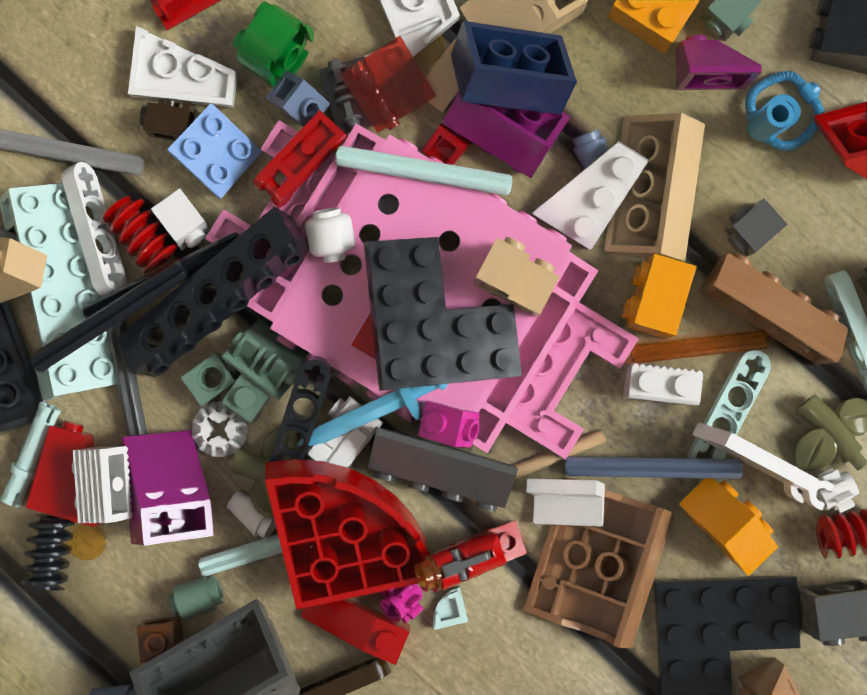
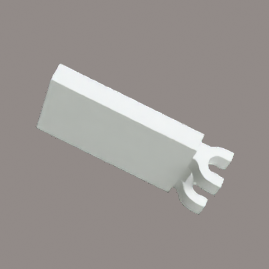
[692,422,834,511]

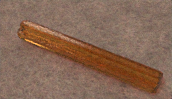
[630,330,769,363]

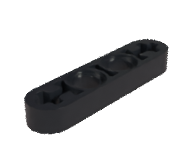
[269,356,331,462]

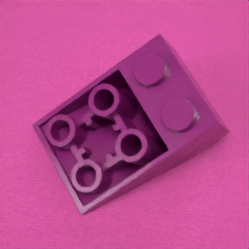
[121,430,214,546]

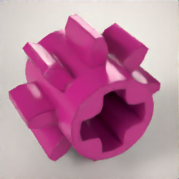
[380,584,424,623]

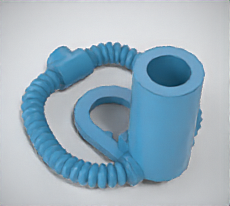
[745,70,825,151]

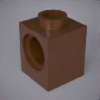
[137,616,183,663]

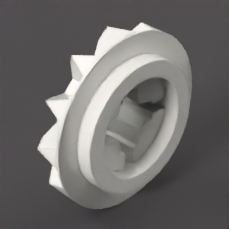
[192,401,248,457]

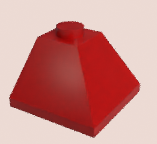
[813,102,867,179]

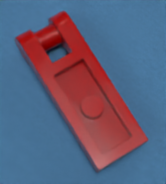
[253,110,347,208]

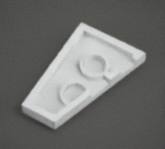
[128,26,238,108]

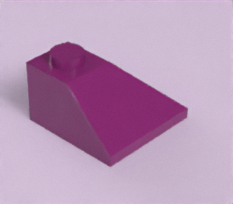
[675,35,762,90]

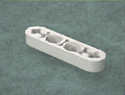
[62,162,127,296]

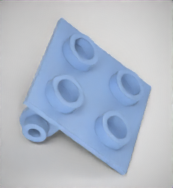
[167,103,262,199]

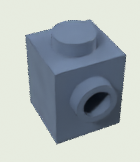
[266,70,330,127]

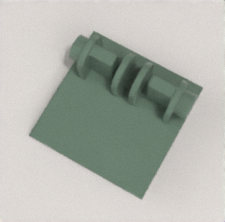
[221,318,308,401]

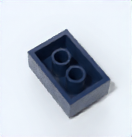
[451,21,577,114]

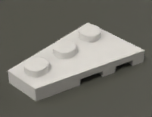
[532,141,649,250]

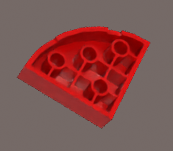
[265,459,437,610]

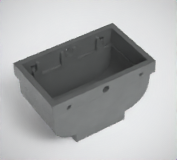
[129,599,300,695]

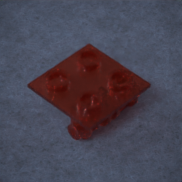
[340,35,436,133]

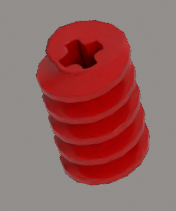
[102,196,178,274]
[816,509,867,559]

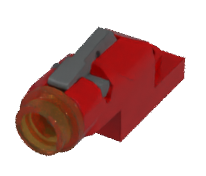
[415,520,527,592]

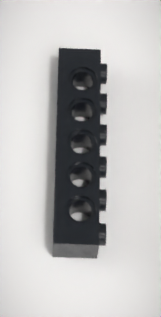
[116,206,309,378]

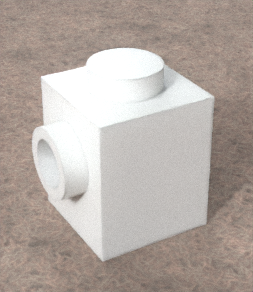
[151,188,210,250]

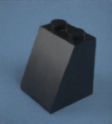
[809,0,867,74]

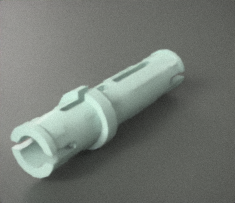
[0,402,61,508]

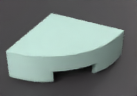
[433,586,468,630]

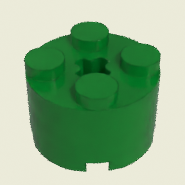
[233,1,314,87]

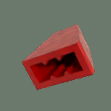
[26,420,103,527]

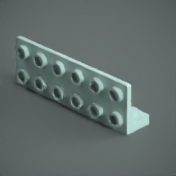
[0,183,117,401]

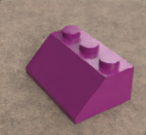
[442,91,571,178]

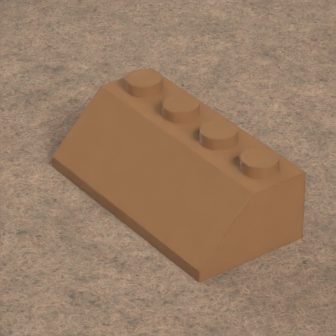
[699,252,849,365]

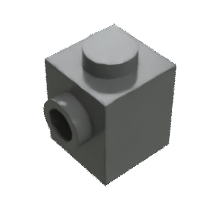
[725,198,788,256]

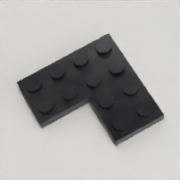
[364,237,522,391]
[654,575,801,695]

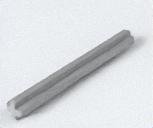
[0,129,144,176]

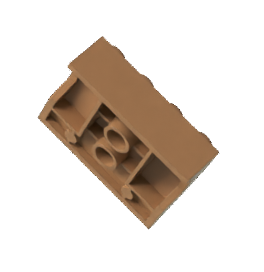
[523,477,675,648]

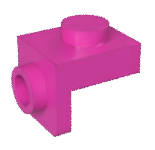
[418,401,479,447]

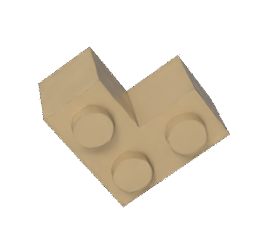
[474,236,560,317]

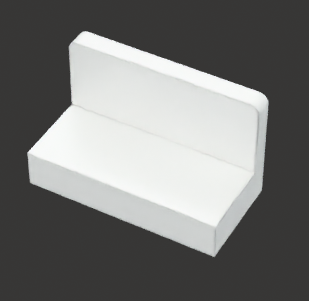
[526,479,605,527]

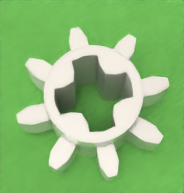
[816,468,859,513]

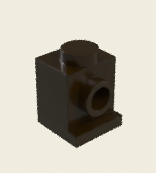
[140,99,197,141]

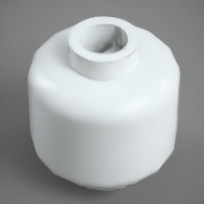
[305,207,356,263]

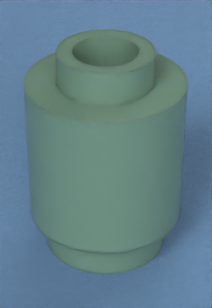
[168,575,224,620]

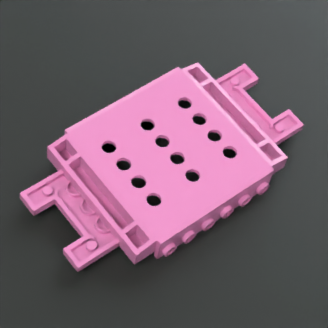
[205,120,639,459]

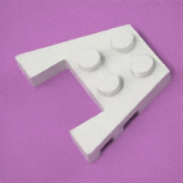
[364,0,460,88]

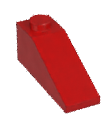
[300,598,411,665]

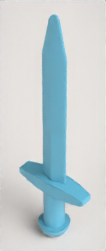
[297,384,448,447]

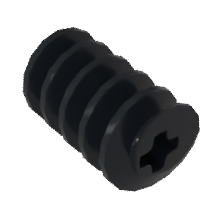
[21,514,75,591]

